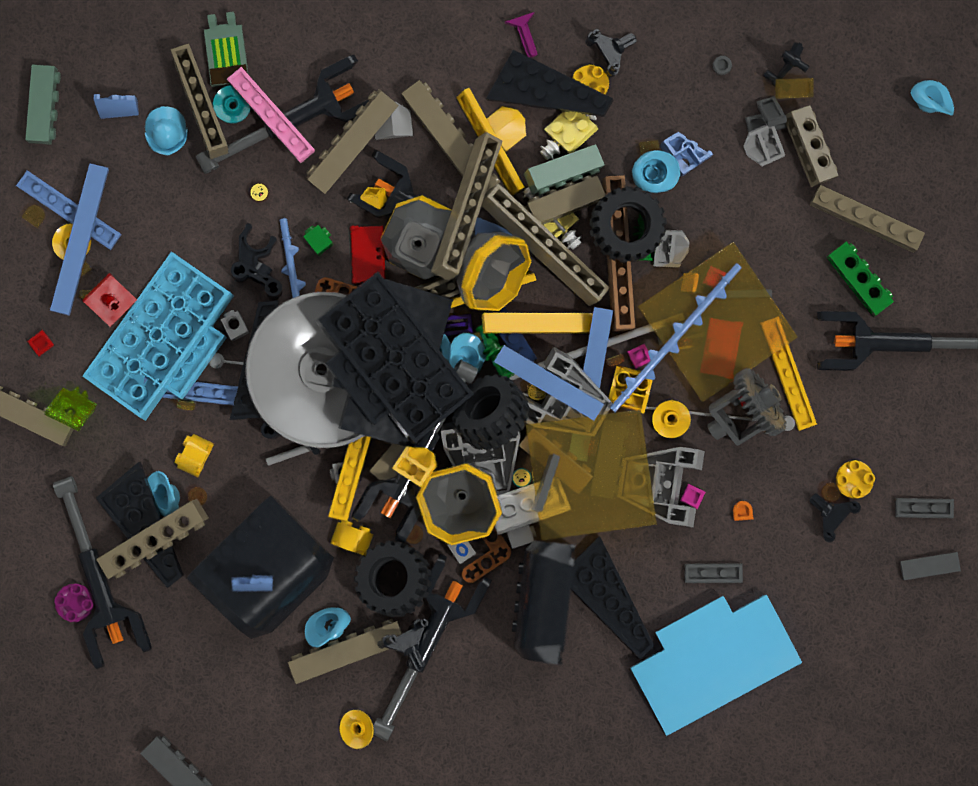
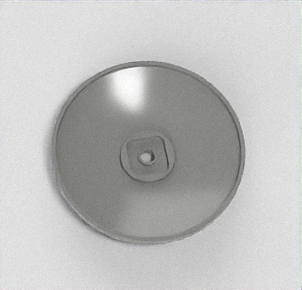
[246,292,364,448]

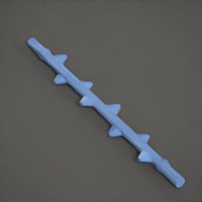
[280,218,306,298]
[610,263,742,412]

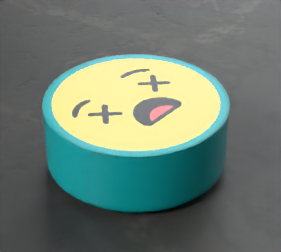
[512,468,531,487]

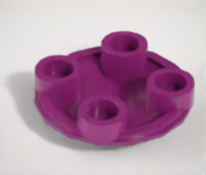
[54,584,94,622]

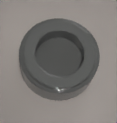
[713,56,732,75]

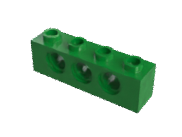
[826,241,894,317]

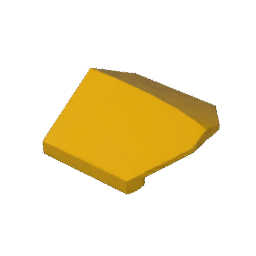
[487,106,526,151]
[392,446,437,488]

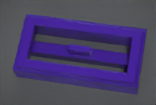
[444,314,473,336]

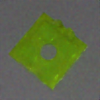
[44,386,97,431]

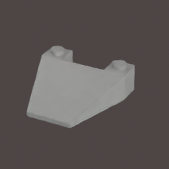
[525,347,613,437]
[441,422,520,495]
[617,447,705,527]

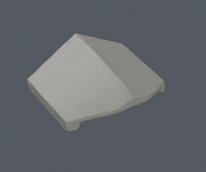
[375,102,413,140]
[743,124,786,166]
[653,230,689,267]

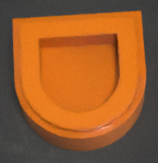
[733,501,753,521]

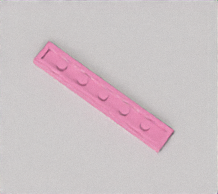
[227,67,315,163]

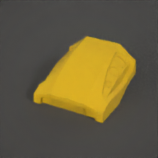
[608,365,652,413]

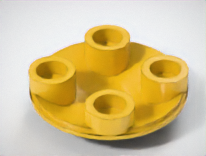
[572,65,609,95]
[836,460,875,499]

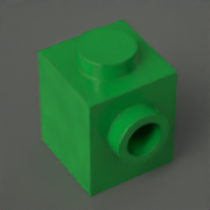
[303,225,334,256]

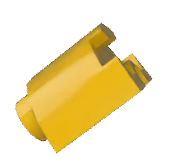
[174,434,214,477]
[330,521,373,556]

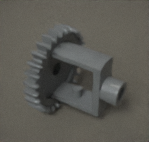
[708,368,787,446]

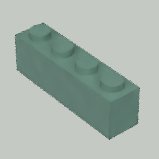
[25,65,61,145]
[524,144,605,195]

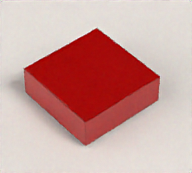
[27,330,54,357]

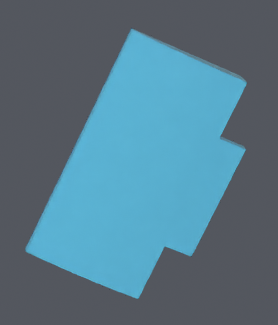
[83,252,234,421]
[630,594,802,736]

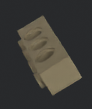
[785,105,839,187]

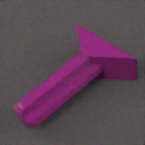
[505,12,538,58]

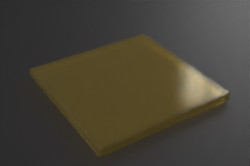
[637,242,798,402]
[526,409,657,540]

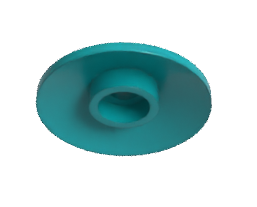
[213,85,251,123]

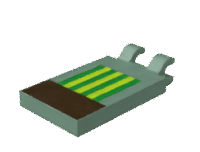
[204,12,248,87]

